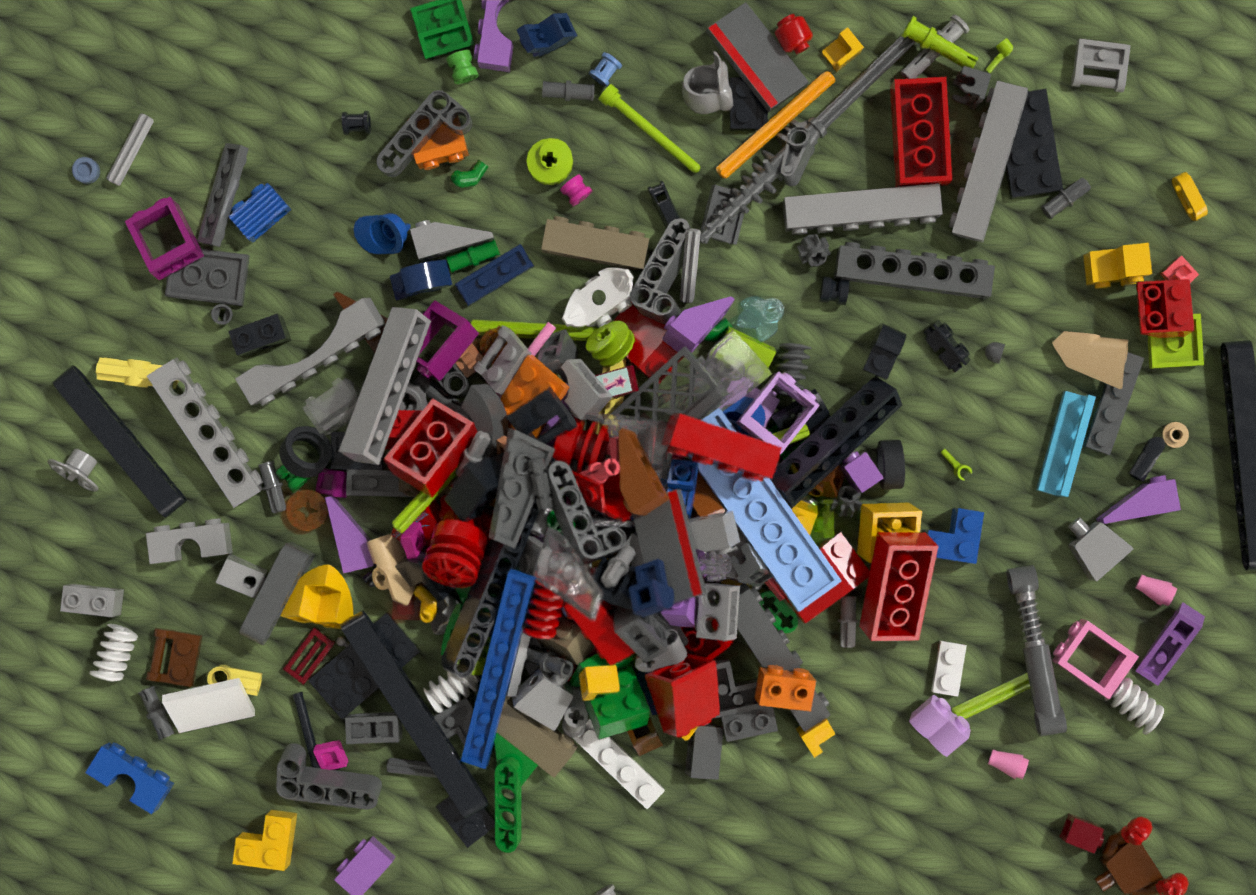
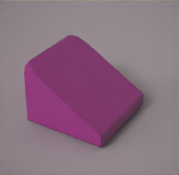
[315,468,347,498]

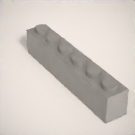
[949,81,1028,243]
[783,184,942,235]
[339,307,431,465]

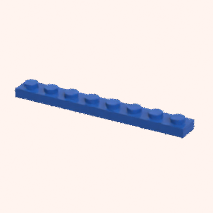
[461,569,536,769]

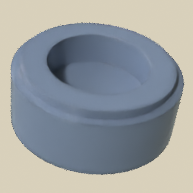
[72,157,100,184]

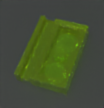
[813,499,834,538]

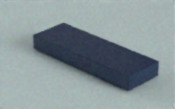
[455,244,534,306]

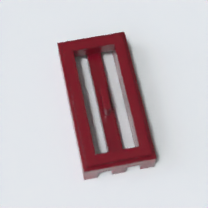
[283,627,336,685]

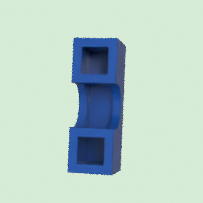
[85,743,175,814]

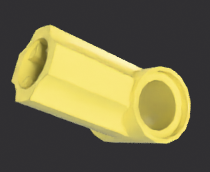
[207,665,262,696]

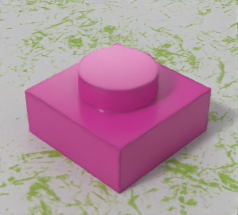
[401,522,426,559]
[313,740,348,770]

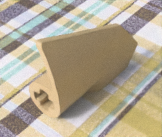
[1052,331,1128,389]
[366,534,416,606]

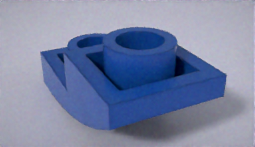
[667,459,699,519]

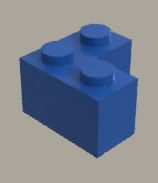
[923,508,984,564]

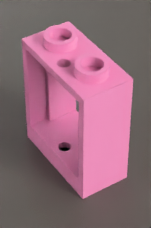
[1052,619,1139,699]

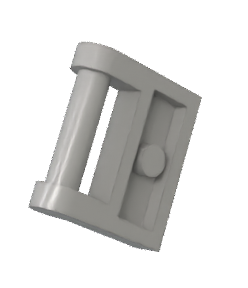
[1071,39,1131,93]
[473,326,532,395]

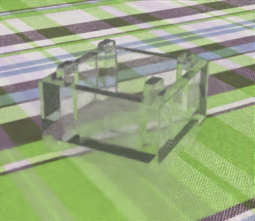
[303,378,361,436]

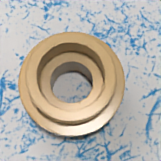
[1162,422,1189,448]

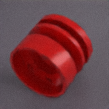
[552,413,611,473]
[422,520,488,588]

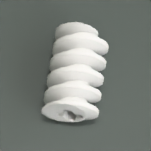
[89,624,138,681]
[423,665,481,713]
[1104,677,1164,734]

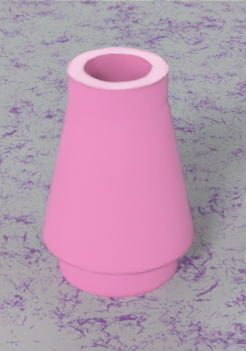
[1135,575,1177,607]
[988,750,1029,779]

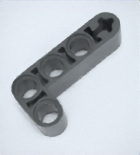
[377,90,473,178]
[630,218,691,325]
[545,461,626,565]
[239,542,315,646]
[276,744,382,809]

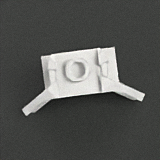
[562,268,633,328]

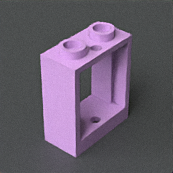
[736,372,819,455]

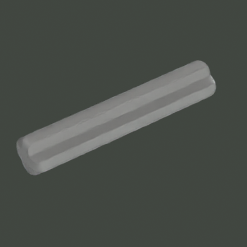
[107,113,153,186]
[680,228,701,303]

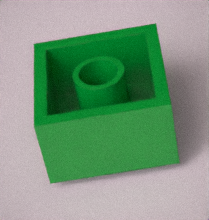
[581,666,650,740]

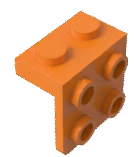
[407,109,469,170]

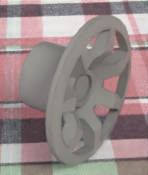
[47,449,99,492]

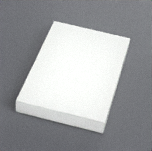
[162,678,255,733]

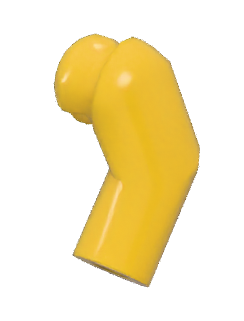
[413,583,438,623]

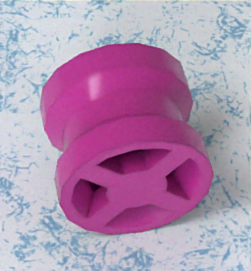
[560,174,592,207]

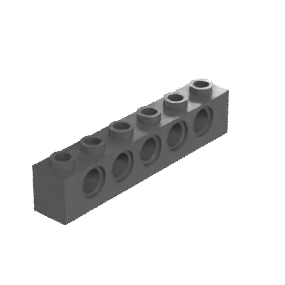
[834,242,995,299]

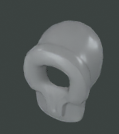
[682,51,733,114]

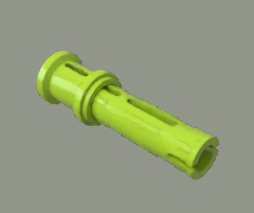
[901,16,978,68]

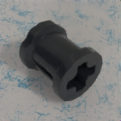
[342,111,371,135]

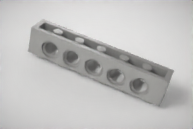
[147,357,263,508]

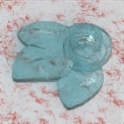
[736,296,784,342]

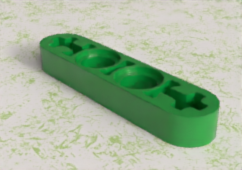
[495,757,521,853]

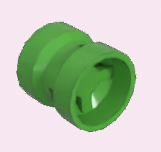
[446,50,479,84]

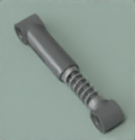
[1006,565,1067,737]

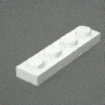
[573,719,665,809]

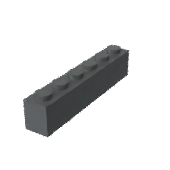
[719,583,831,732]

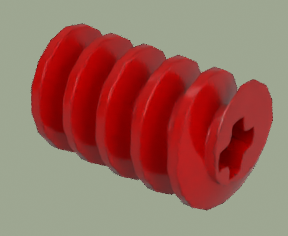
[522,579,568,639]

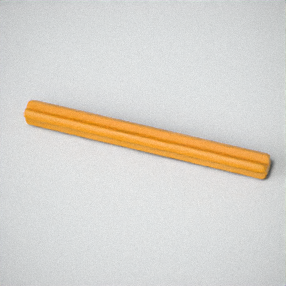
[716,71,835,179]

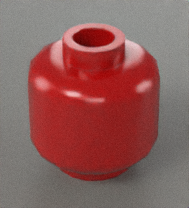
[775,14,813,55]

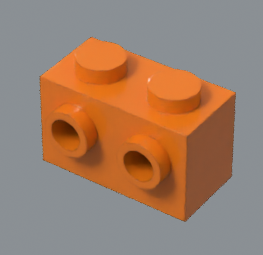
[754,665,816,711]

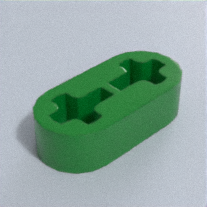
[759,590,798,633]

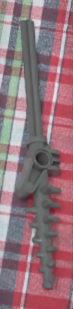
[700,36,916,244]

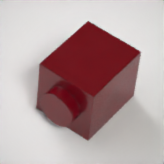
[1059,813,1104,854]

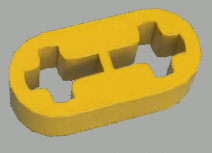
[1172,172,1208,221]

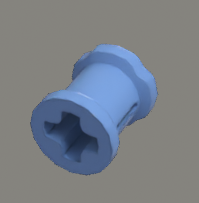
[589,52,622,87]

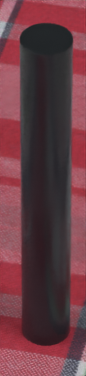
[292,691,320,768]

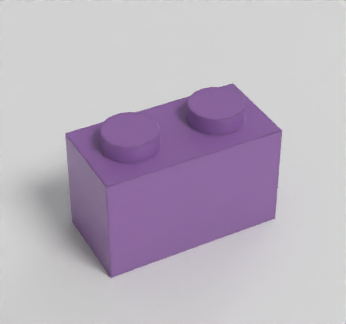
[840,451,883,493]
[335,836,396,895]

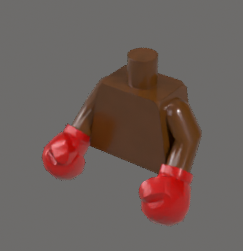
[1094,816,1189,895]

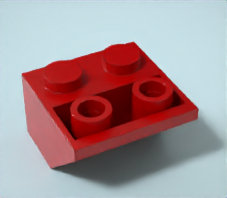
[1136,279,1195,338]

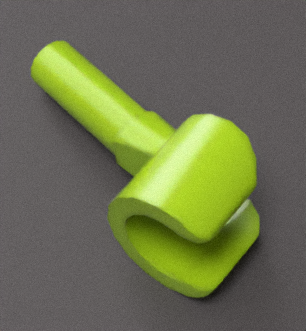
[985,38,1013,73]
[940,449,972,481]

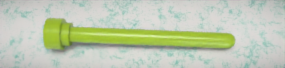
[598,84,700,173]

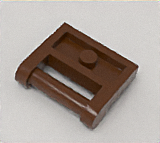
[146,628,203,687]

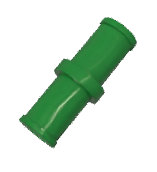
[446,239,500,273]

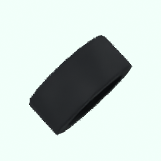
[279,426,332,478]
[877,440,905,490]

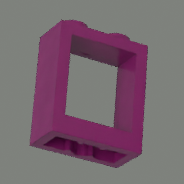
[125,197,204,280]
[415,300,479,381]

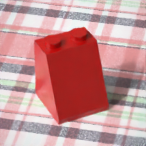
[645,653,720,738]

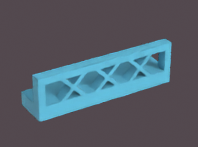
[1036,391,1096,497]

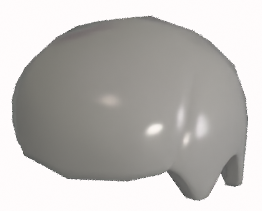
[431,594,459,635]

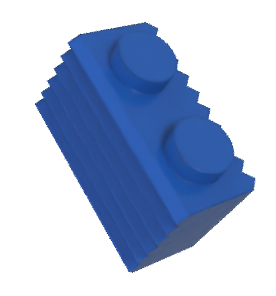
[228,183,292,242]

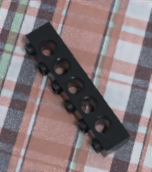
[770,376,902,508]

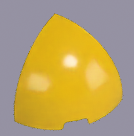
[280,564,354,629]

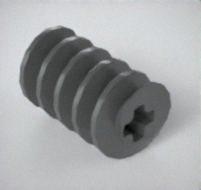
[772,343,812,398]

